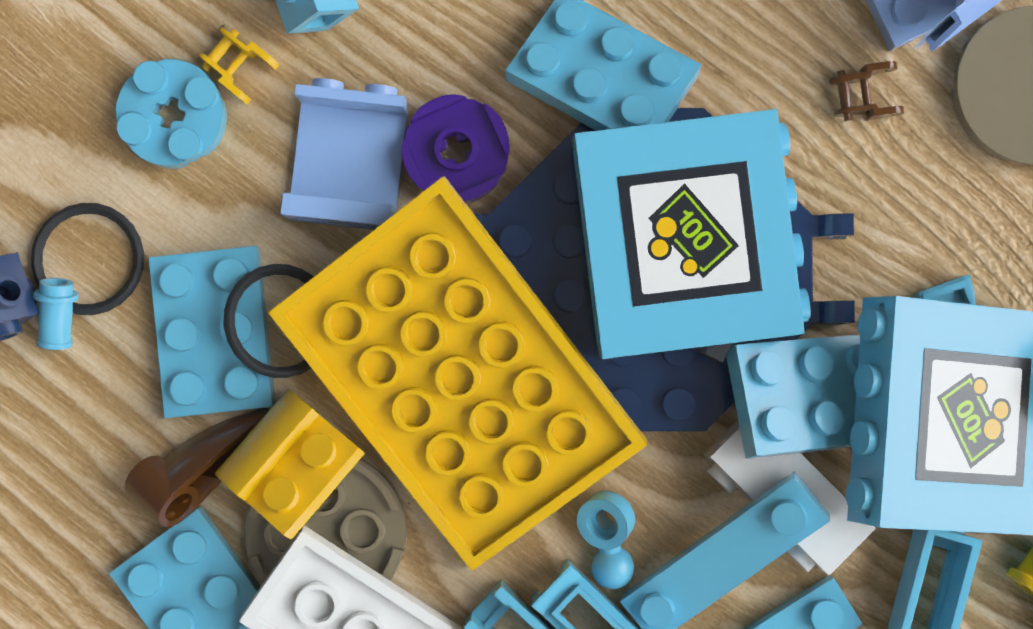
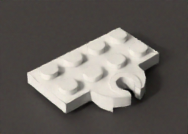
[239,525,464,629]

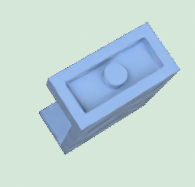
[281,78,409,230]

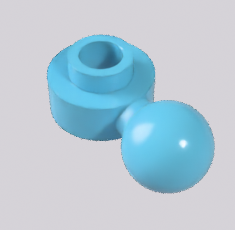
[576,491,635,589]

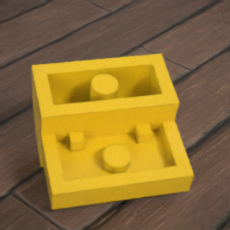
[215,389,365,540]

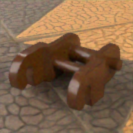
[829,61,904,122]

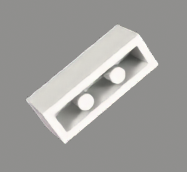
[703,420,876,575]

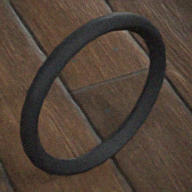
[31,203,144,315]
[223,264,314,378]

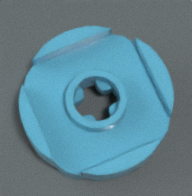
[116,59,227,169]

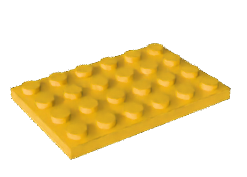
[268,176,647,571]

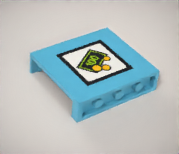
[572,109,811,359]
[846,296,1033,535]

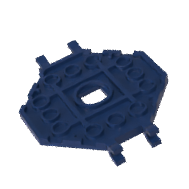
[473,108,855,431]

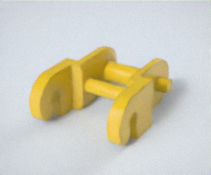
[198,27,280,105]

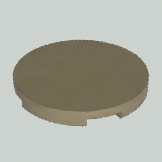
[952,6,1033,167]
[244,459,407,585]

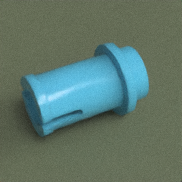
[33,278,79,350]

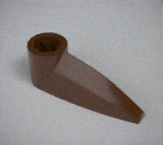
[124,407,270,527]

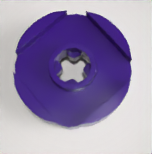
[402,94,510,203]

